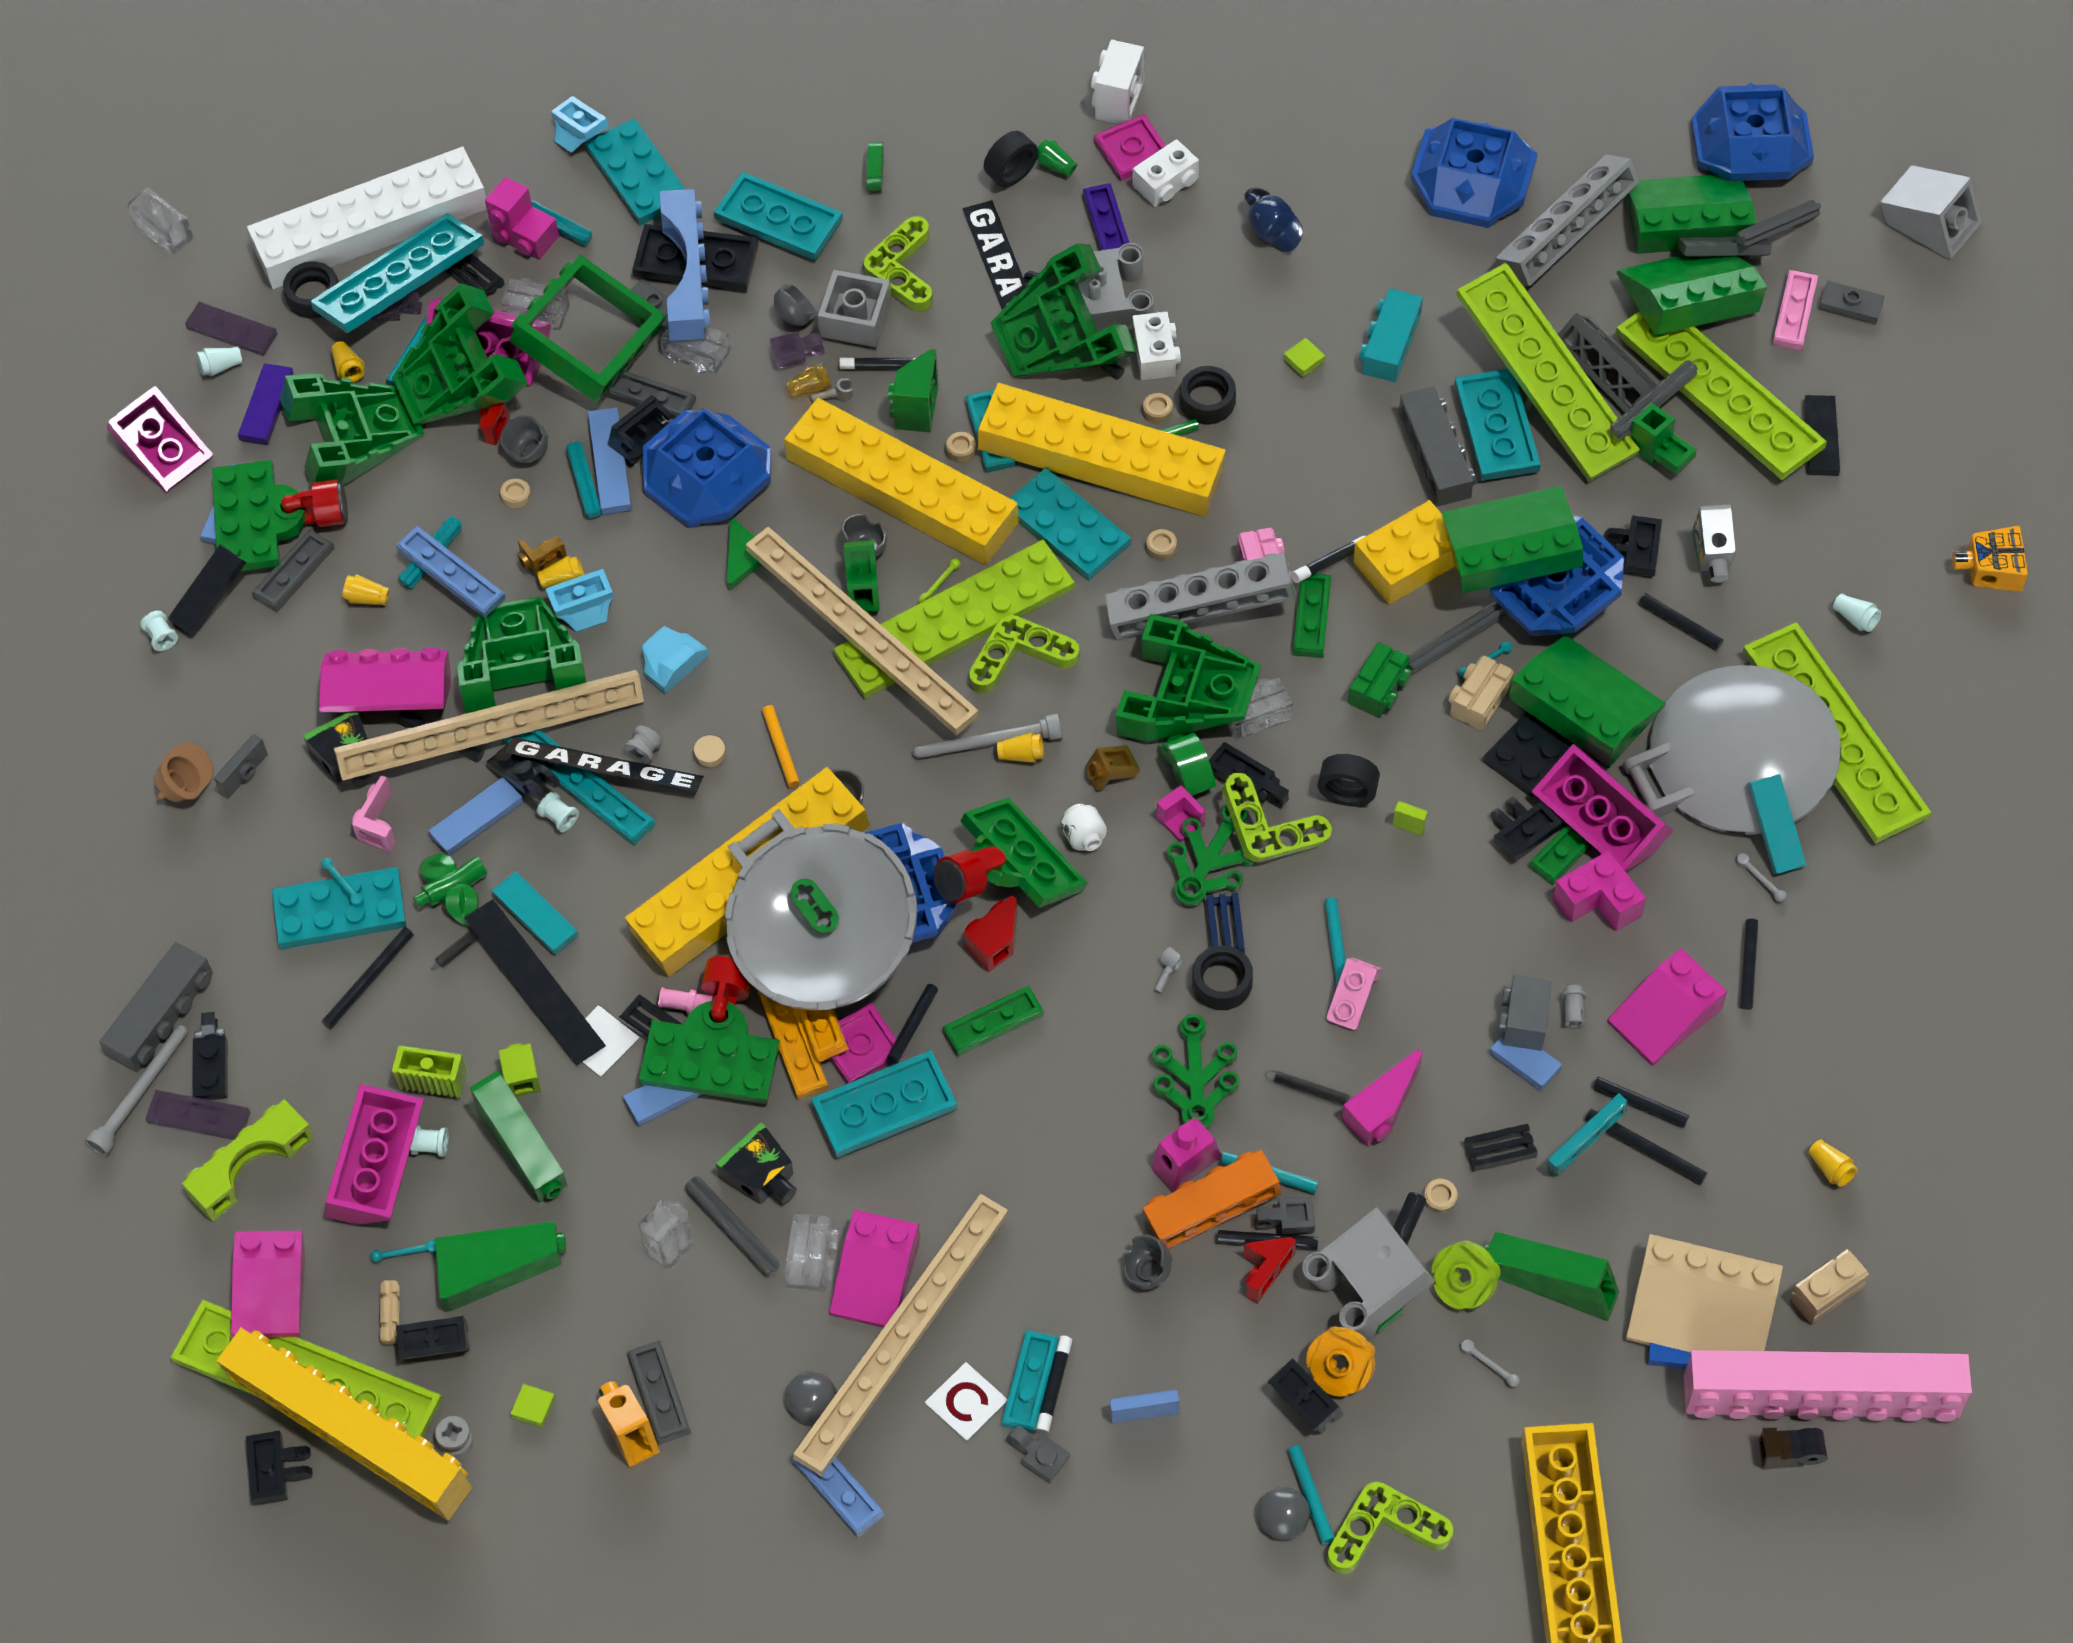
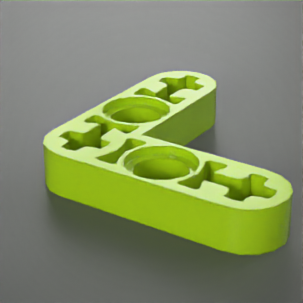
[863,216,933,312]
[969,615,1080,693]
[1222,773,1332,862]
[1328,1482,1454,1574]

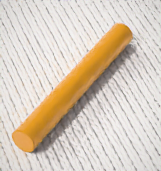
[762,705,800,788]

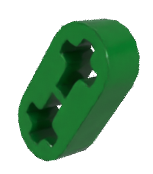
[867,142,884,191]
[791,878,839,934]

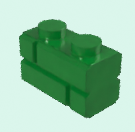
[1348,642,1412,718]

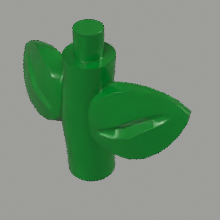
[413,853,487,927]

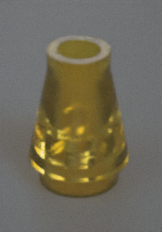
[786,363,832,398]

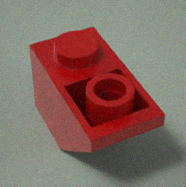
[963,895,1017,972]

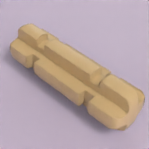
[380,1280,400,1345]

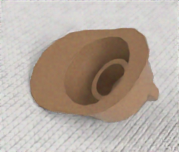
[154,742,213,802]

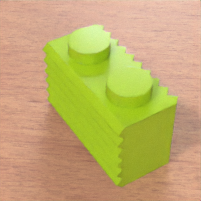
[392,1045,467,1099]

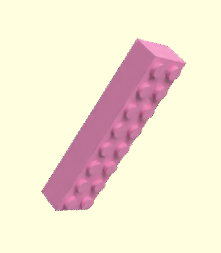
[1683,1350,1972,1422]

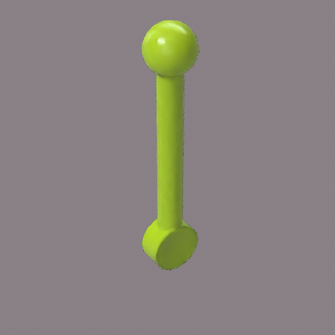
[918,558,961,603]

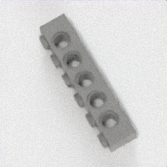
[1495,154,1640,287]
[1105,552,1296,640]

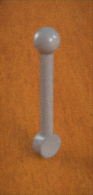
[1736,853,1787,902]
[1461,1339,1520,1387]

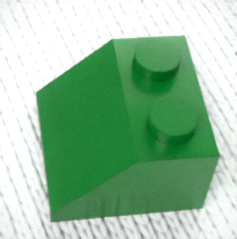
[888,349,939,433]

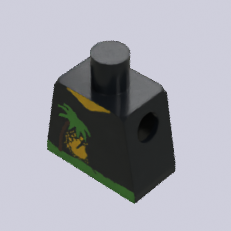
[303,711,371,786]
[716,1122,797,1204]

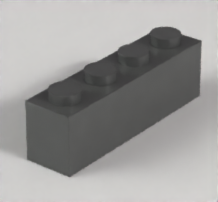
[1399,386,1476,507]
[99,942,213,1073]

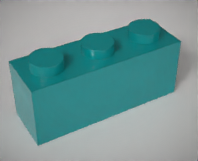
[1359,288,1423,383]

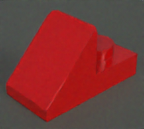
[1244,1237,1296,1304]

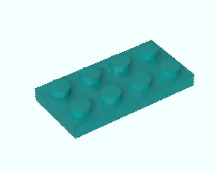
[585,118,686,226]
[714,171,843,261]
[1454,369,1541,481]
[1010,468,1131,581]
[272,867,407,950]
[811,1050,958,1158]

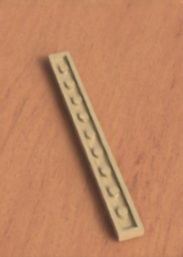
[746,527,979,736]
[334,670,644,781]
[793,1194,1008,1477]

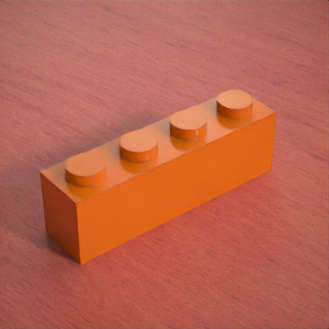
[1143,1149,1281,1250]

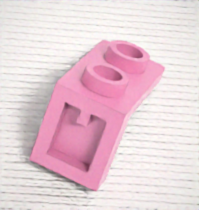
[352,775,396,853]
[1326,957,1383,1030]

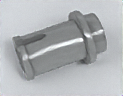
[1561,985,1587,1028]

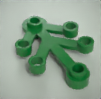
[1167,802,1256,906]
[1153,1014,1239,1129]

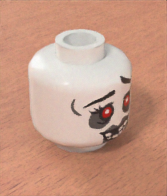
[1061,804,1107,851]

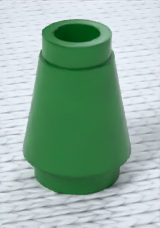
[1037,138,1078,178]

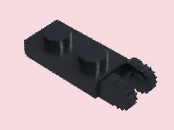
[486,743,560,801]

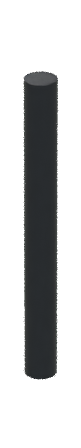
[322,927,414,1029]
[1585,1109,1708,1184]

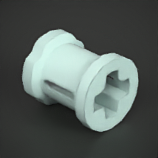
[140,611,178,651]
[537,792,579,832]
[410,1125,449,1157]

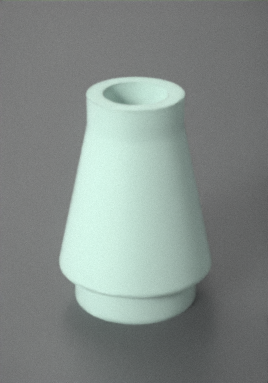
[196,346,242,377]
[1833,593,1881,632]

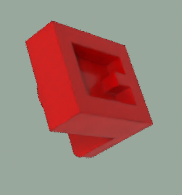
[479,402,510,446]

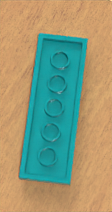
[310,213,485,333]

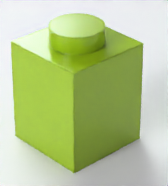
[498,1043,541,1097]

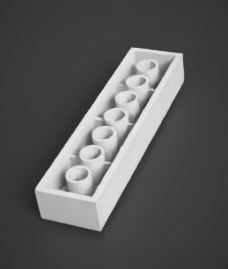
[247,146,487,289]

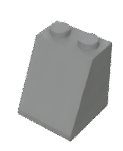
[1880,165,1982,259]

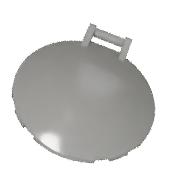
[1622,665,1841,835]
[725,809,917,1010]

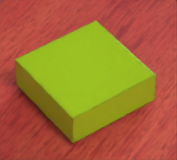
[1283,338,1325,377]
[1393,801,1428,836]
[510,1384,556,1428]

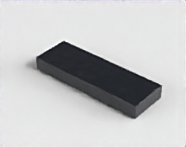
[1804,395,1840,476]
[167,544,247,637]

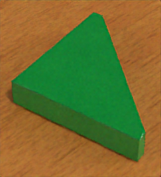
[727,518,762,590]

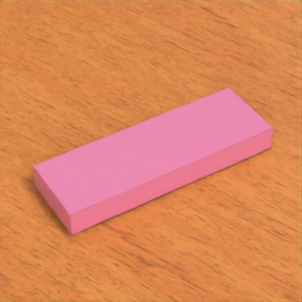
[1772,270,1818,351]

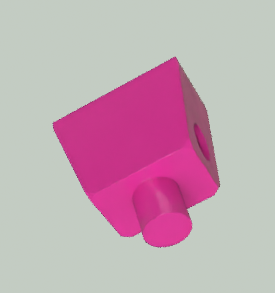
[1152,1117,1222,1193]

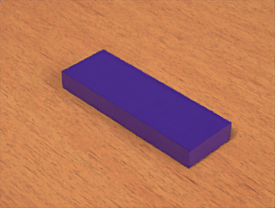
[1083,183,1129,251]
[238,363,294,445]

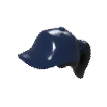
[1244,187,1303,252]

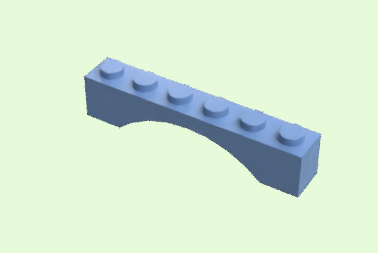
[660,189,710,341]

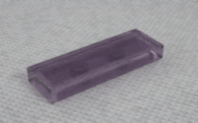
[185,301,278,356]
[145,1090,251,1140]

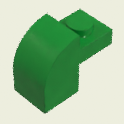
[1631,403,1697,475]
[844,540,880,612]
[1158,732,1216,796]

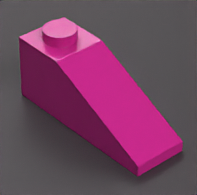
[1342,1049,1422,1146]

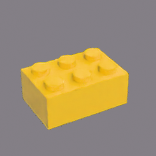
[1353,500,1455,605]

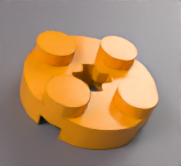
[1306,1326,1376,1397]

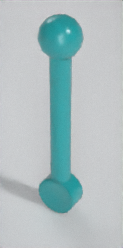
[1458,641,1513,678]
[321,857,364,907]
[370,1239,436,1263]

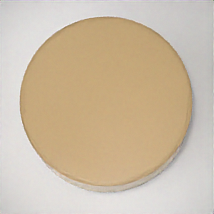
[1143,393,1173,423]
[946,432,976,462]
[500,479,531,508]
[1147,529,1177,560]
[694,735,726,768]
[1423,1178,1458,1213]

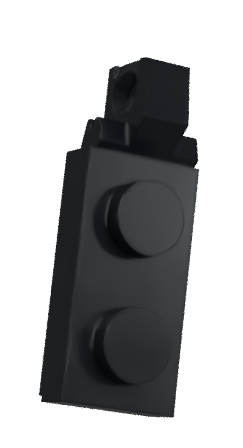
[1209,742,1289,809]
[193,1012,228,1101]

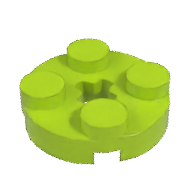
[1431,1240,1501,1309]

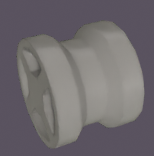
[624,725,663,764]
[435,1416,473,1457]

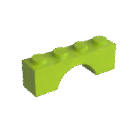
[181,1099,314,1222]

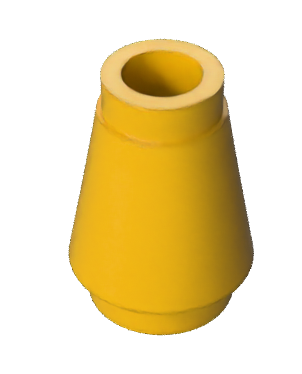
[331,341,365,383]
[537,555,584,589]
[342,574,390,606]
[997,732,1044,763]
[1808,1139,1858,1187]

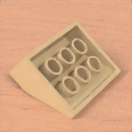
[1626,1234,1783,1352]

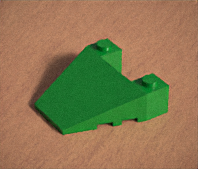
[990,243,1138,376]
[392,283,528,425]
[280,373,424,486]
[457,596,587,714]
[1115,614,1261,742]

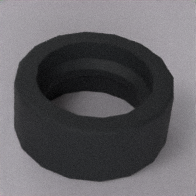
[983,130,1039,187]
[283,261,339,319]
[1180,366,1236,424]
[1317,754,1380,806]
[1192,946,1253,1010]

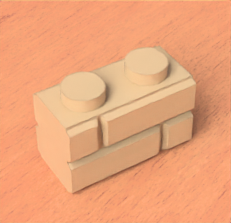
[1448,655,1514,731]
[1790,1249,1869,1324]

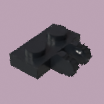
[1604,515,1662,576]
[1491,797,1563,863]
[246,1430,313,1505]

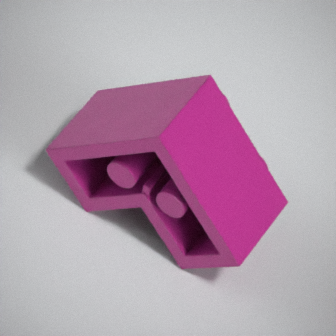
[485,177,559,260]
[1553,851,1646,931]

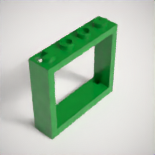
[510,254,667,403]

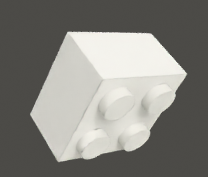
[1091,40,1144,124]

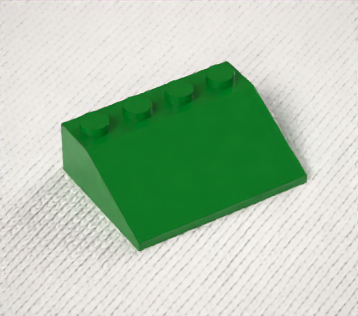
[1626,175,1757,254]
[1616,255,1767,335]
[1441,486,1583,594]
[1509,635,1666,768]

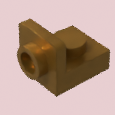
[517,535,567,578]
[1085,745,1140,791]

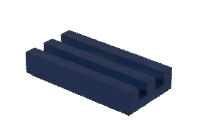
[1206,892,1245,954]

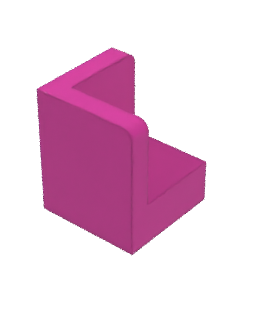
[1157,785,1205,842]

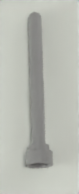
[913,714,1062,759]
[85,1025,188,1156]

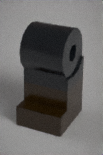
[1758,1428,1828,1470]

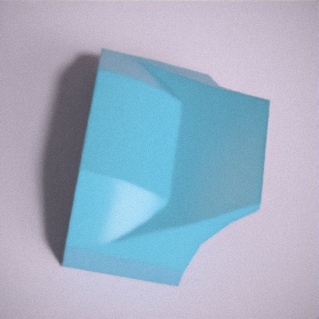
[551,96,609,153]
[545,569,614,632]
[641,626,709,694]

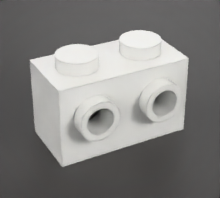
[1133,139,1199,207]
[1132,312,1181,381]

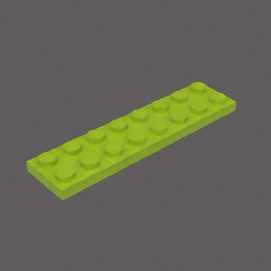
[1456,263,1640,482]
[1615,311,1827,480]
[833,539,1075,699]
[1742,622,1931,844]
[170,1300,443,1439]

